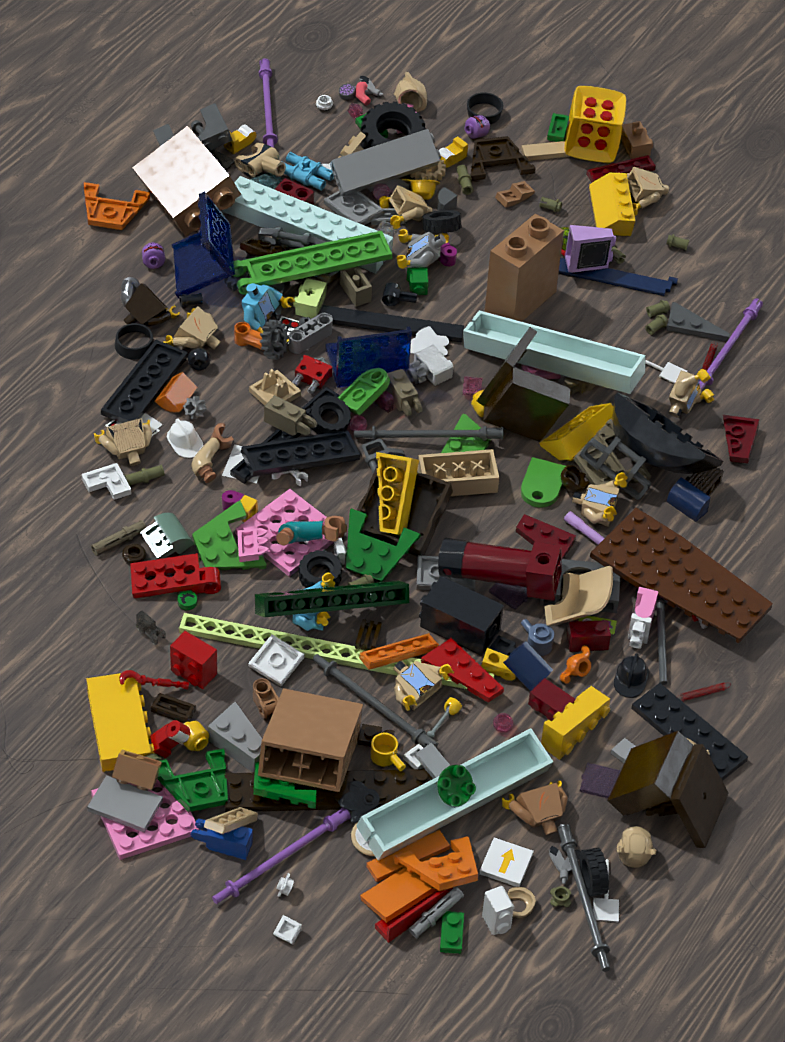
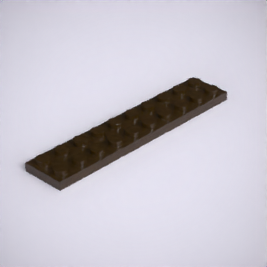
[225,769,432,812]

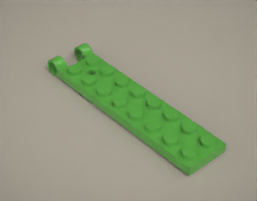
[229,231,392,295]

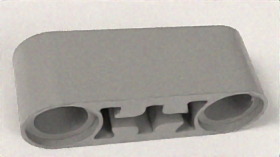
[289,313,333,354]

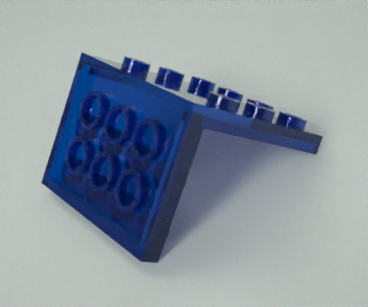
[171,191,235,299]
[325,326,412,388]

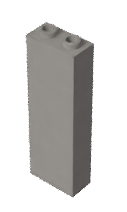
[330,129,441,197]

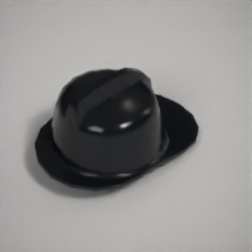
[614,653,649,698]

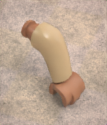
[191,423,234,483]

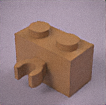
[621,121,653,159]
[112,749,162,791]

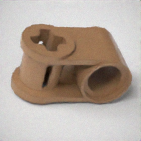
[253,678,279,719]

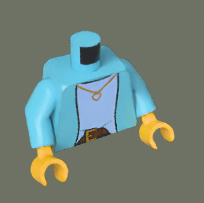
[241,283,295,333]
[292,572,335,631]

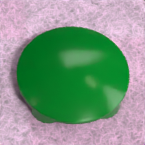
[437,765,476,807]

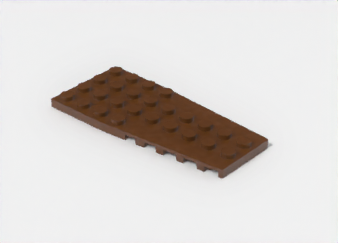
[590,508,773,643]

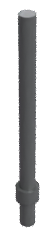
[656,597,667,685]

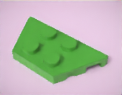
[441,414,491,453]

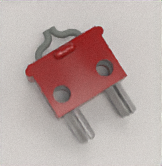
[292,355,332,394]

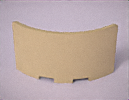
[544,566,613,626]

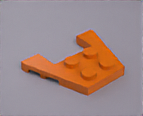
[84,182,150,230]
[393,836,478,891]

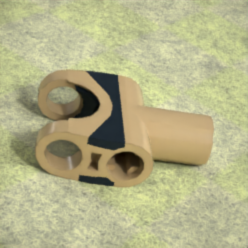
[234,143,286,177]

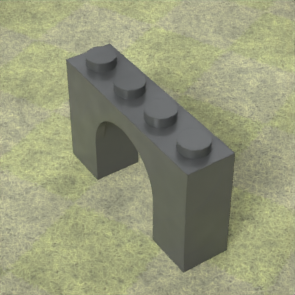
[153,103,233,151]
[539,559,620,613]

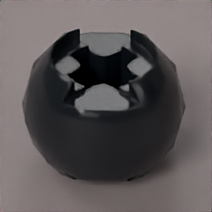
[188,348,211,371]

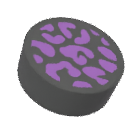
[339,84,356,100]

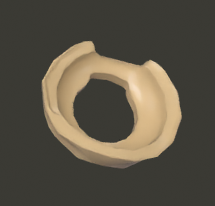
[508,887,536,918]

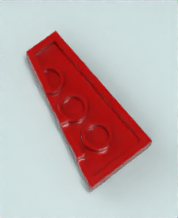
[421,638,504,703]

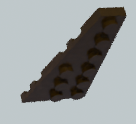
[240,238,340,283]

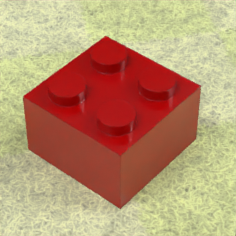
[170,631,217,689]

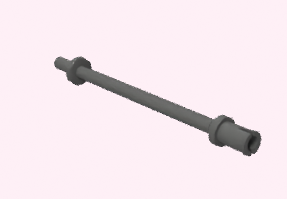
[354,426,504,441]
[313,654,438,748]
[557,824,610,972]

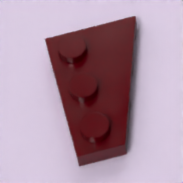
[723,415,759,464]
[516,514,576,559]

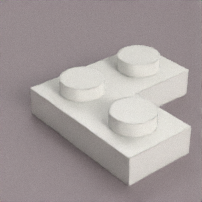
[81,463,131,500]

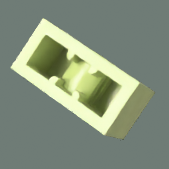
[293,278,327,318]

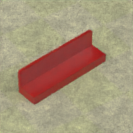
[375,887,453,943]

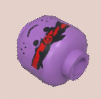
[465,115,490,139]
[142,242,165,269]

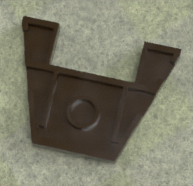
[470,136,536,181]

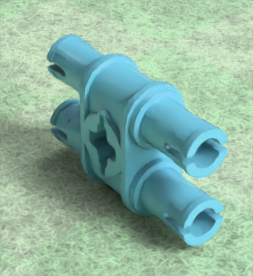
[281,152,334,191]

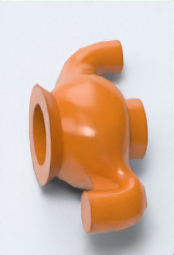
[559,645,591,684]

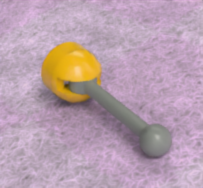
[427,697,462,738]

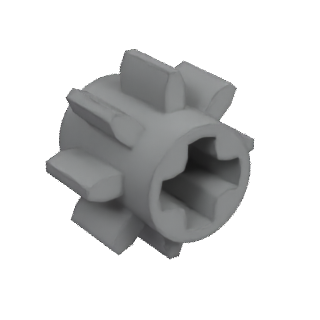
[406,361,429,384]
[183,396,207,419]

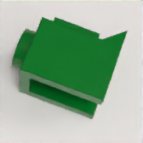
[406,267,428,295]

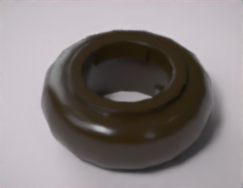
[122,544,146,564]

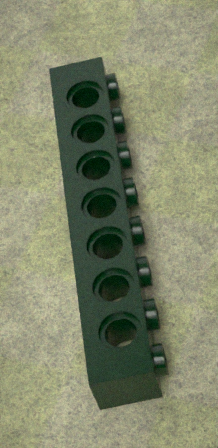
[255,581,409,617]

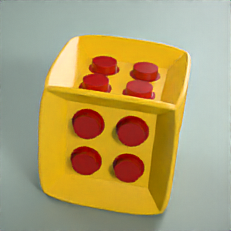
[564,86,626,163]

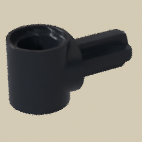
[382,282,418,306]

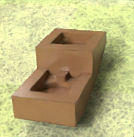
[495,181,535,208]

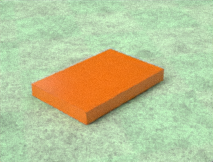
[360,867,437,923]

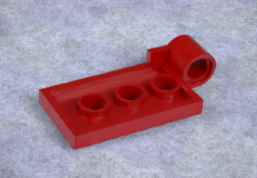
[130,553,221,598]

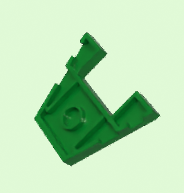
[346,508,421,582]
[157,748,228,812]
[254,762,316,809]

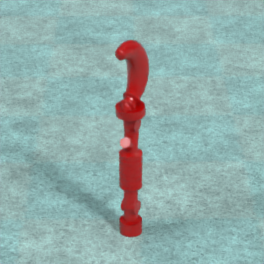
[119,670,189,690]

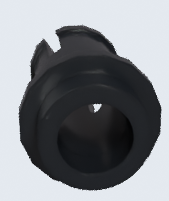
[179,293,203,308]

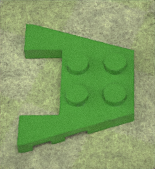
[192,500,267,570]

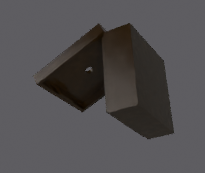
[476,327,570,442]
[607,731,729,848]

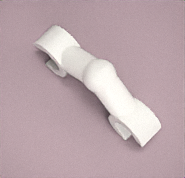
[272,470,308,486]

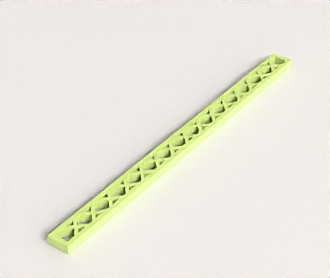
[179,613,494,689]

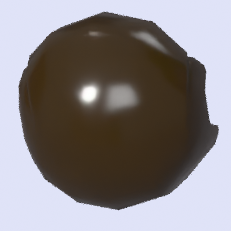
[560,465,589,493]

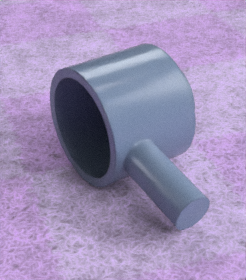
[521,619,554,656]

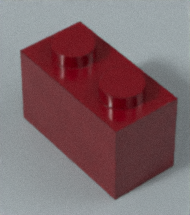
[567,620,611,652]
[528,678,575,721]

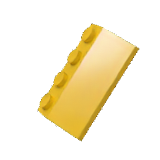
[589,173,635,236]
[539,403,613,461]

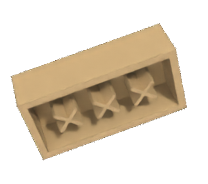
[418,449,499,496]

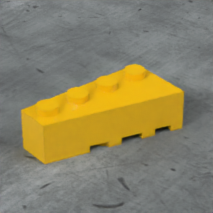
[376,452,419,535]
[541,686,610,760]

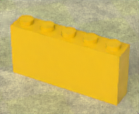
[86,673,155,772]

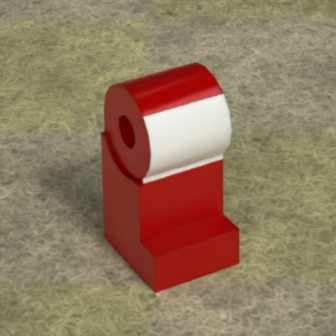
[150,720,191,758]

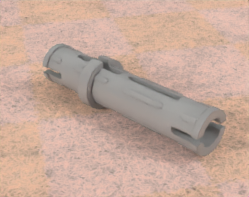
[408,887,464,939]

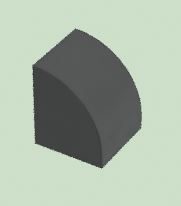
[437,187,458,211]

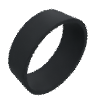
[467,92,504,124]
[115,323,154,360]

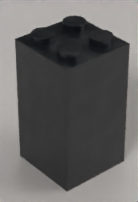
[419,576,504,656]

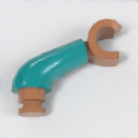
[276,516,347,546]

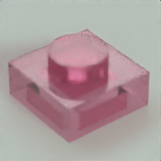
[462,376,482,396]
[375,391,394,413]

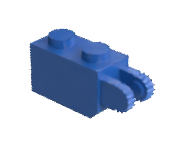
[190,819,253,860]

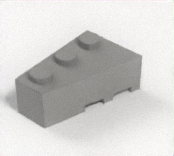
[208,702,262,773]

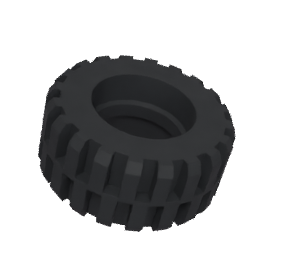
[361,101,426,149]

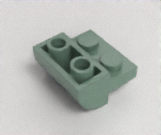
[140,513,194,559]

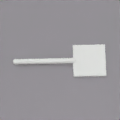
[645,360,687,384]
[593,859,619,922]

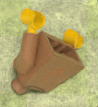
[502,781,568,836]

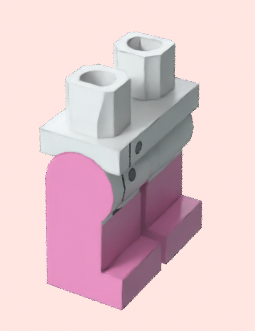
[628,587,658,649]

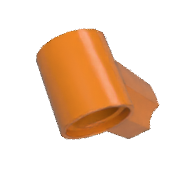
[234,322,262,349]

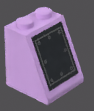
[565,225,616,273]

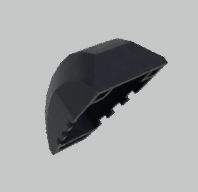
[612,392,724,474]

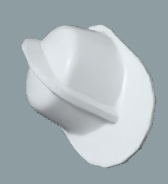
[167,419,203,458]

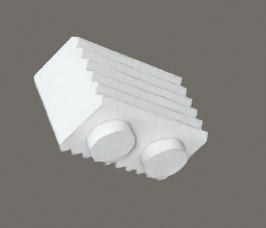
[414,344,454,386]
[482,886,514,935]

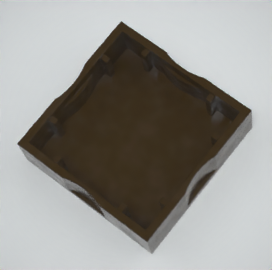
[357,464,453,557]

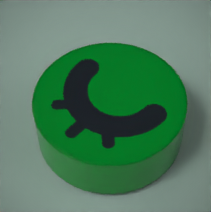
[178,591,197,610]

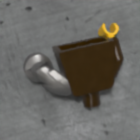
[120,277,180,326]

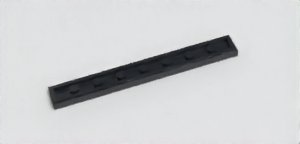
[321,305,464,342]
[230,387,340,484]

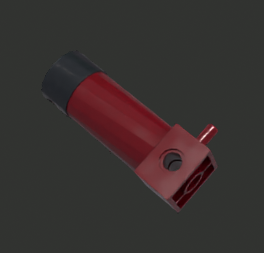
[438,538,562,601]

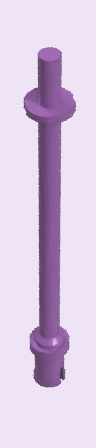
[259,58,278,148]
[699,298,763,391]
[212,807,351,904]

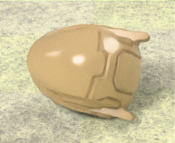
[394,72,427,112]
[617,826,656,868]

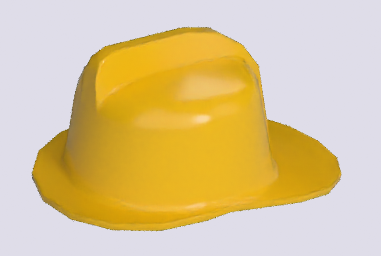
[402,179,440,200]

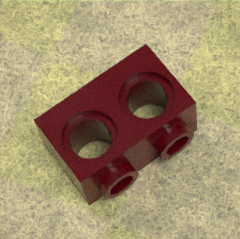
[274,178,314,205]

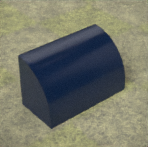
[667,477,711,522]
[503,641,553,691]

